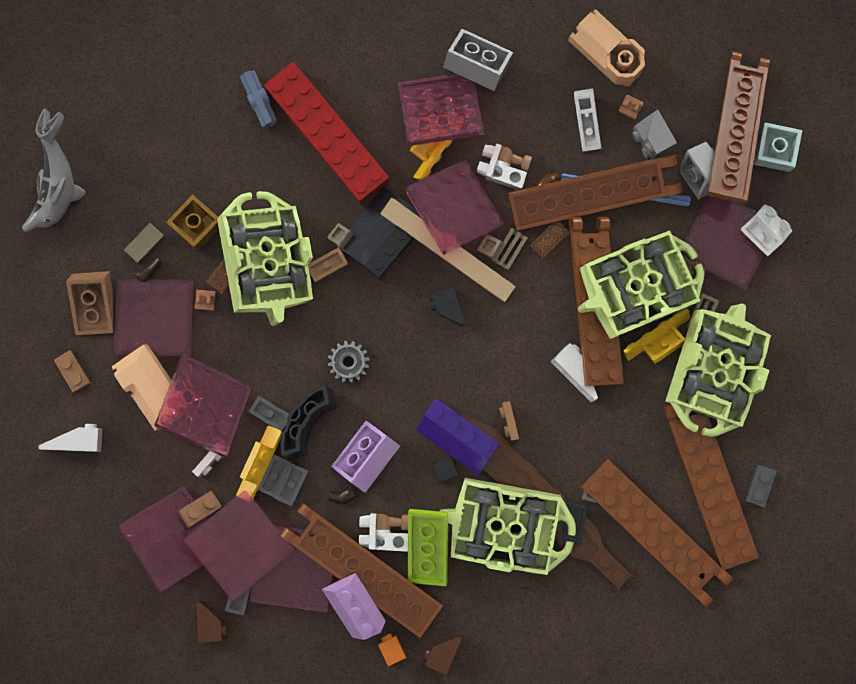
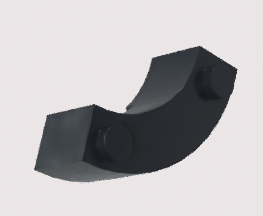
[281,385,336,460]

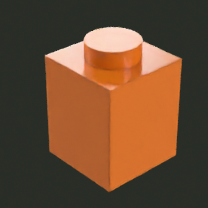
[378,633,406,666]

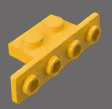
[410,116,465,181]
[624,308,690,364]
[236,426,282,503]

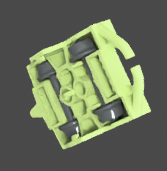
[217,191,313,326]
[578,231,704,339]
[665,304,771,437]
[439,478,576,575]

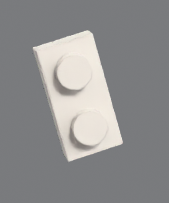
[192,442,226,477]

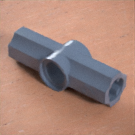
[240,70,277,129]

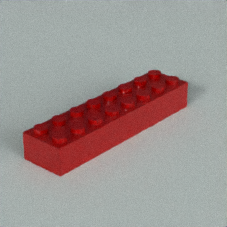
[264,62,390,205]

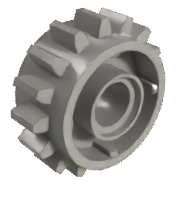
[328,341,370,383]

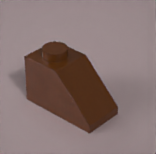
[197,601,227,643]
[423,635,462,675]

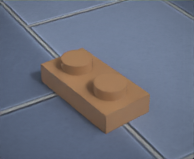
[308,247,349,283]
[54,350,91,393]
[499,401,519,441]
[178,491,222,528]

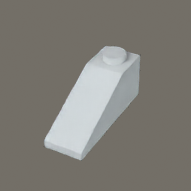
[574,88,601,151]
[550,343,598,402]
[39,424,102,452]

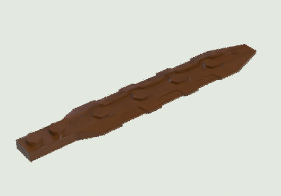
[462,414,632,589]

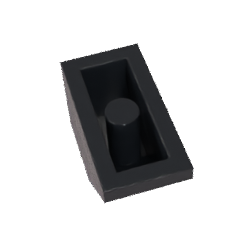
[429,287,465,326]

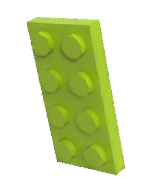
[408,509,448,586]

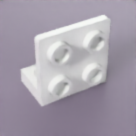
[740,204,792,256]

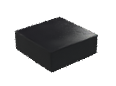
[433,457,458,482]

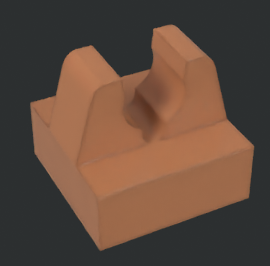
[618,95,644,121]
[194,290,216,311]

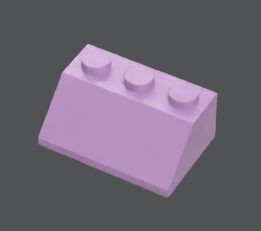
[331,421,400,493]
[322,573,385,640]

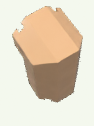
[568,9,645,87]
[112,345,190,431]

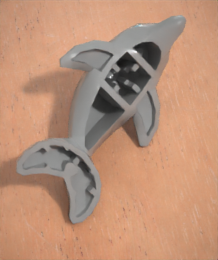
[22,108,85,232]

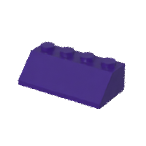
[416,399,500,475]

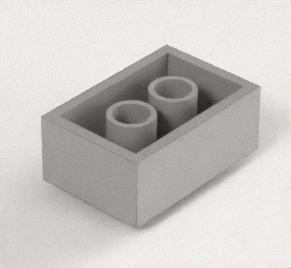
[443,29,513,91]

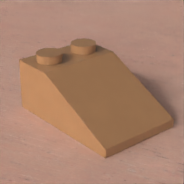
[66,271,114,335]

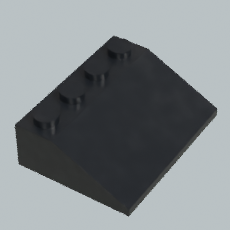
[336,187,428,280]

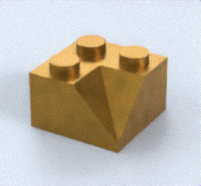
[166,195,219,252]

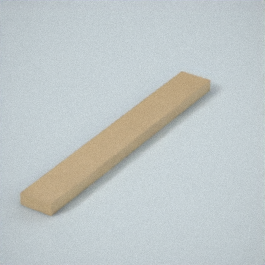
[380,198,516,302]

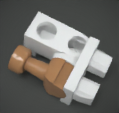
[477,143,532,191]
[359,513,408,552]

